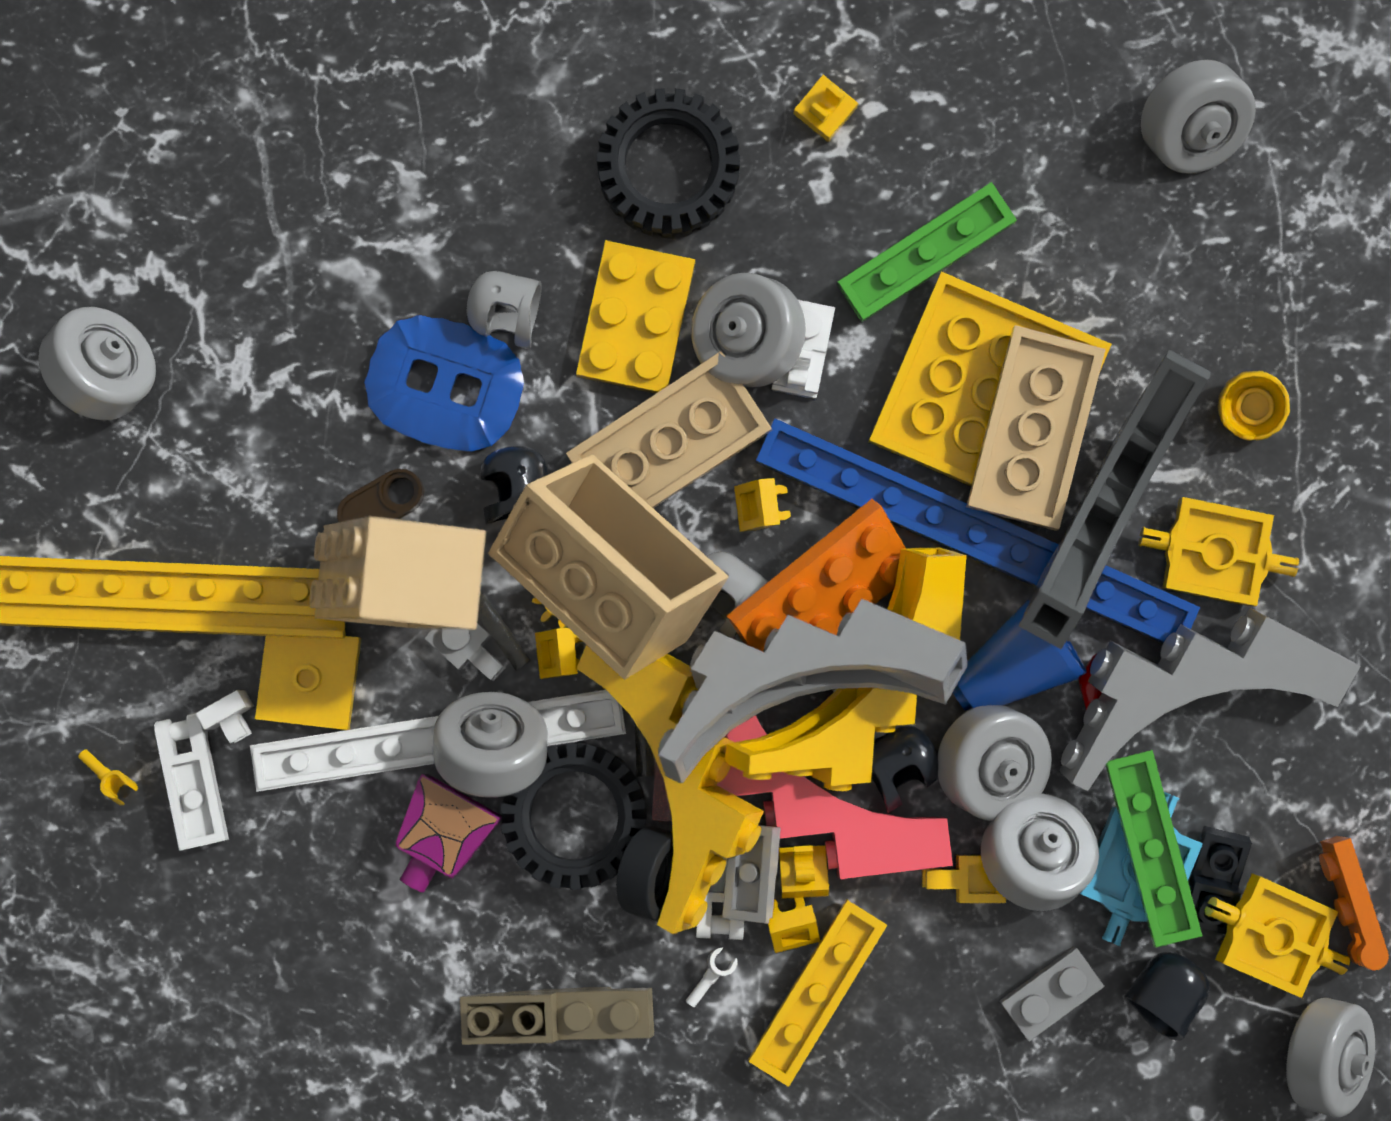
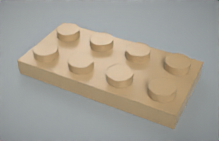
[966,325,1106,531]
[566,351,773,508]

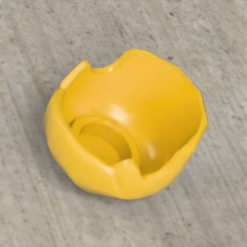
[1218,371,1290,441]

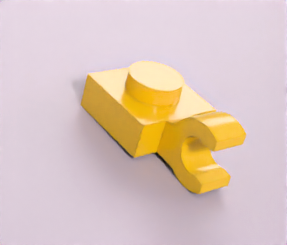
[922,855,1006,903]

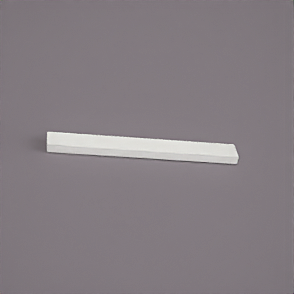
[250,690,626,792]

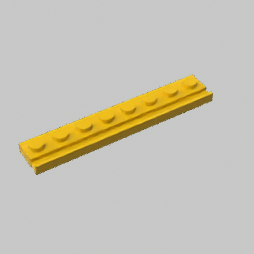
[0,556,346,639]

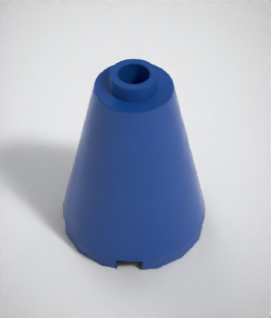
[953,600,1087,711]

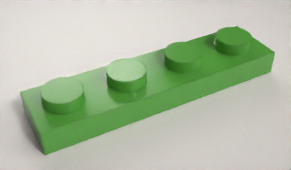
[837,182,1017,322]
[1105,750,1202,947]

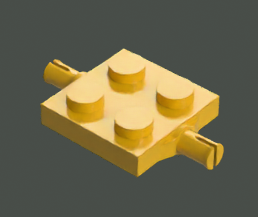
[1138,497,1299,607]
[1205,873,1350,998]

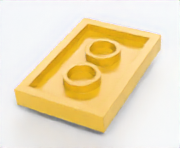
[576,240,695,394]

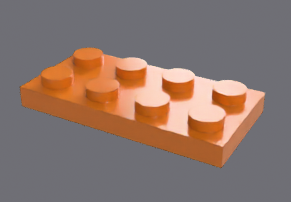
[727,499,906,652]

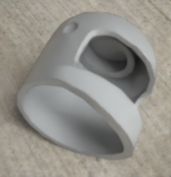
[466,271,542,349]
[707,551,769,639]

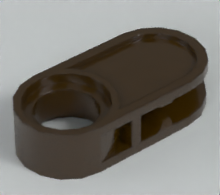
[337,469,425,522]

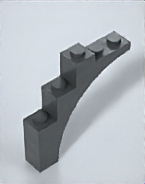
[1019,350,1211,649]

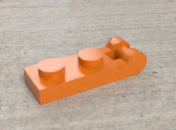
[1319,836,1389,970]

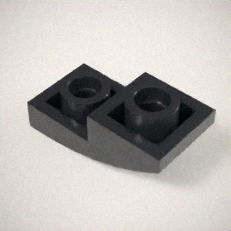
[1189,826,1252,934]

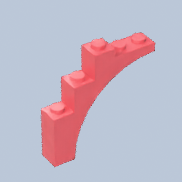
[717,715,953,879]

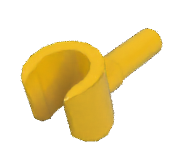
[78,749,138,805]

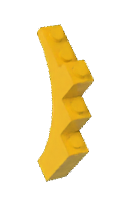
[725,547,966,791]
[576,645,764,934]

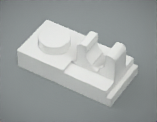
[771,300,835,399]

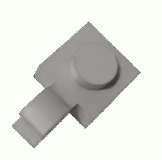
[424,623,506,681]

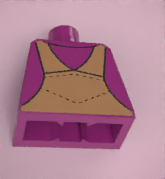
[395,773,502,893]

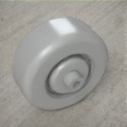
[1141,60,1256,173]
[691,273,806,387]
[38,307,156,420]
[433,692,548,797]
[938,705,1052,821]
[981,793,1099,911]
[1286,998,1376,1117]

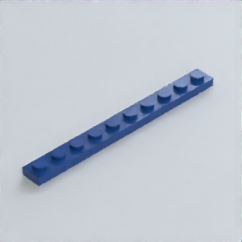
[755,418,1200,644]

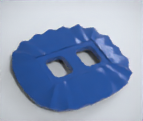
[364,315,524,452]

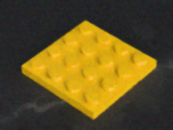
[868,271,1112,486]

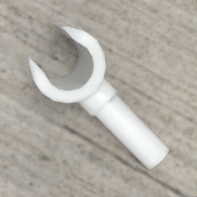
[685,947,737,1007]

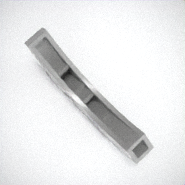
[658,599,967,784]
[1059,608,1361,791]

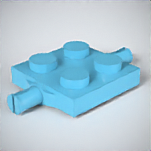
[1080,792,1203,946]

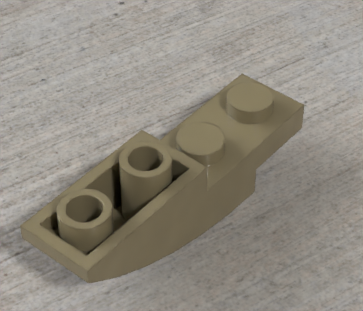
[460,987,654,1045]

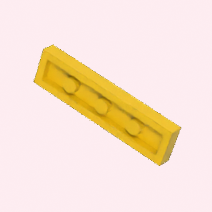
[748,899,887,1087]

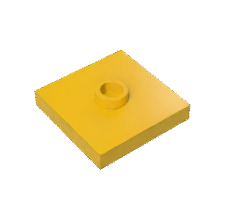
[255,636,361,730]

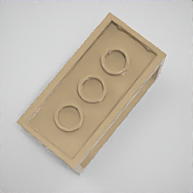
[488,454,729,680]
[309,517,486,630]

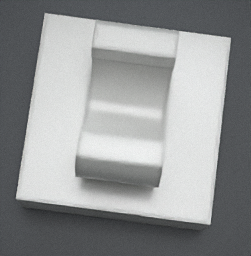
[196,690,254,743]

